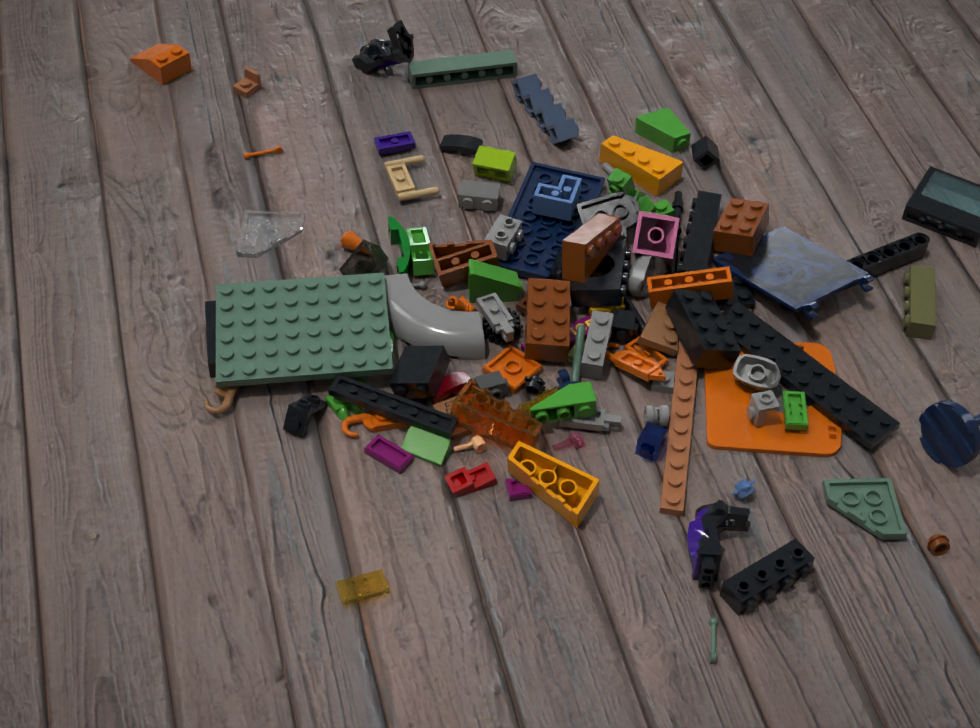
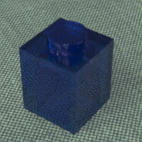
[635,422,668,462]

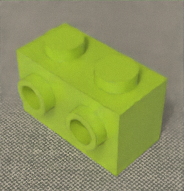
[472,146,517,182]

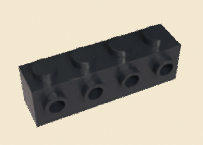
[720,538,815,616]

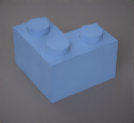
[532,174,582,221]

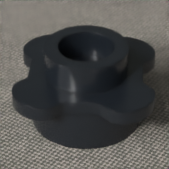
[524,375,546,394]

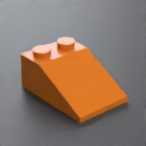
[130,43,192,85]

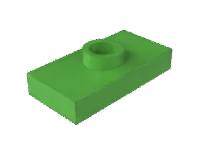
[782,391,808,430]

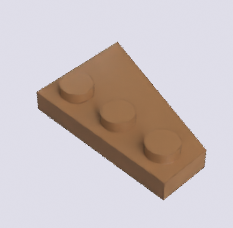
[636,301,678,356]

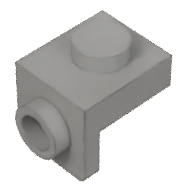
[746,390,780,427]

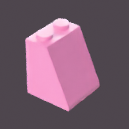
[632,211,680,259]

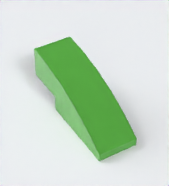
[406,227,434,276]

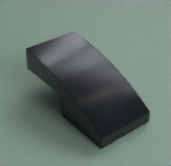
[439,134,483,156]

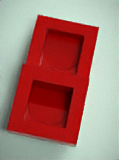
[444,462,498,496]

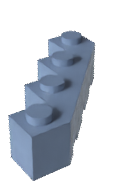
[511,73,579,144]

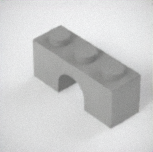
[580,310,614,380]

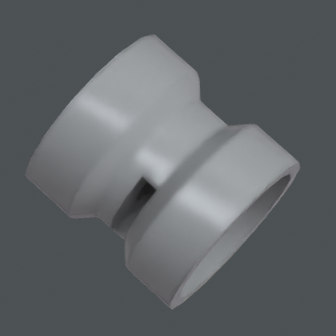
[644,405,669,427]

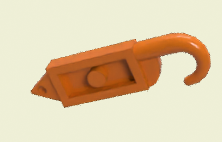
[605,342,666,382]
[341,410,411,437]

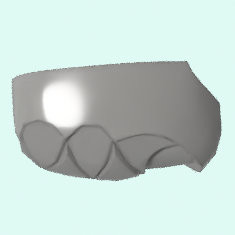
[626,255,656,297]
[733,354,781,391]

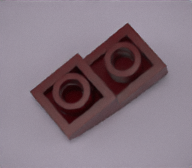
[431,370,475,404]

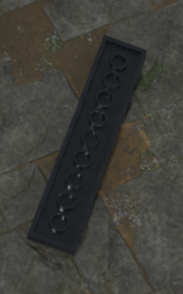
[721,302,900,450]

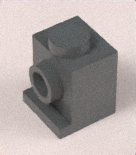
[474,371,509,406]

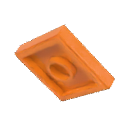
[482,344,543,394]

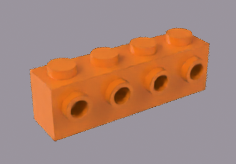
[647,266,733,309]

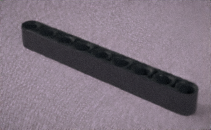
[779,232,930,311]

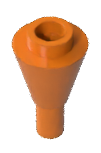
[341,230,377,257]

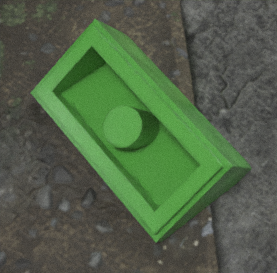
[401,426,451,466]

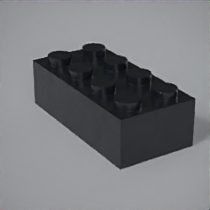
[665,289,741,369]

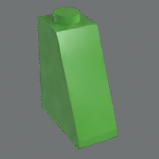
[634,107,691,153]
[468,259,523,303]

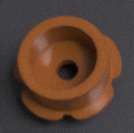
[927,534,950,556]

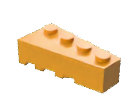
[599,135,684,197]
[507,441,600,528]

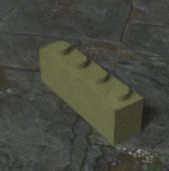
[903,265,936,340]

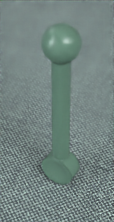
[709,617,718,663]

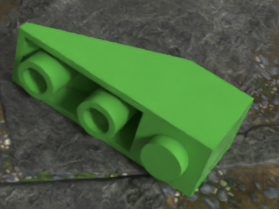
[530,381,596,425]

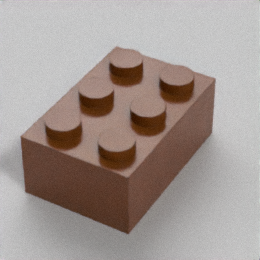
[713,198,769,256]

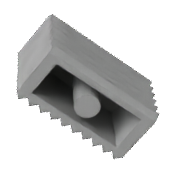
[459,179,500,212]

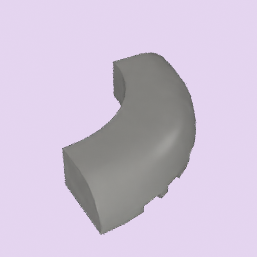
[384,273,485,360]

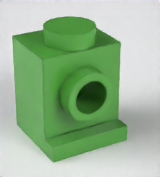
[607,167,635,195]

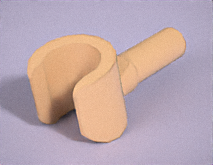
[453,435,486,453]

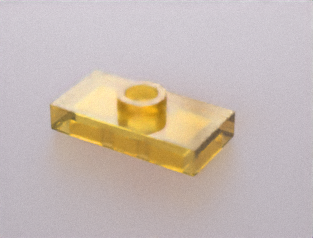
[335,569,389,606]

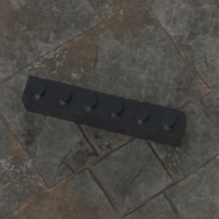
[677,190,722,273]

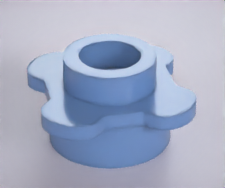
[731,479,755,499]

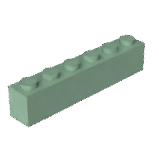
[408,50,517,89]

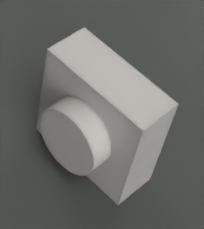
[651,371,675,394]

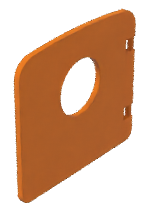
[704,342,841,457]

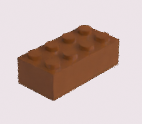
[524,278,570,362]

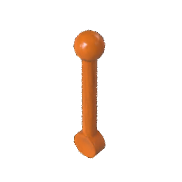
[243,146,283,159]

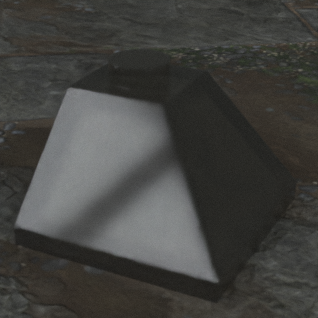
[339,239,389,275]

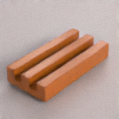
[624,336,669,369]

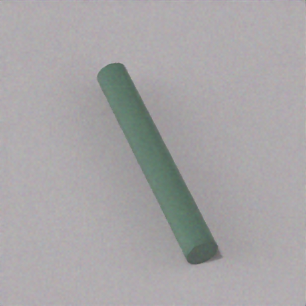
[571,324,586,383]

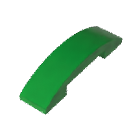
[388,216,410,277]

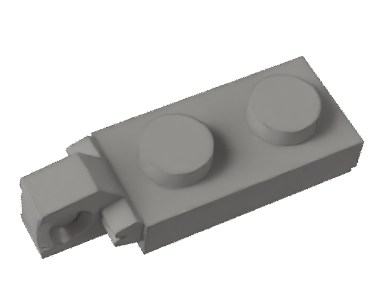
[476,293,514,342]
[559,408,622,431]

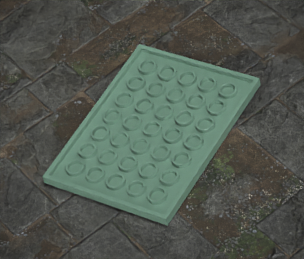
[216,273,393,387]

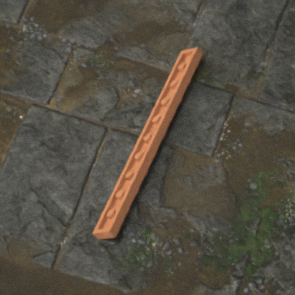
[659,341,698,517]

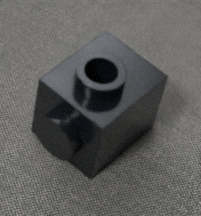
[691,136,720,170]
[611,309,638,343]

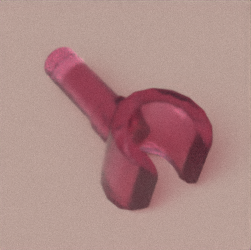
[552,431,585,450]

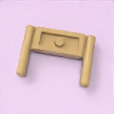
[384,155,439,202]

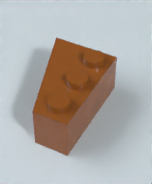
[428,240,500,288]

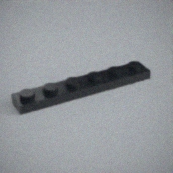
[328,375,459,439]

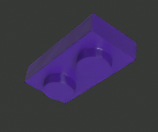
[374,131,415,155]

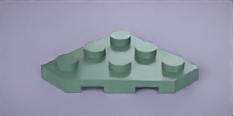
[822,478,907,540]

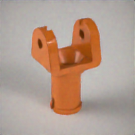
[446,296,480,315]

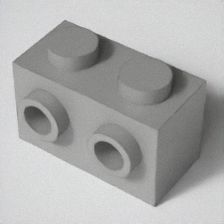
[484,214,524,261]

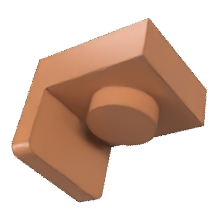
[233,67,261,99]

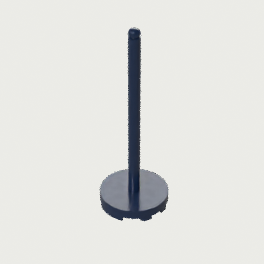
[919,400,980,468]

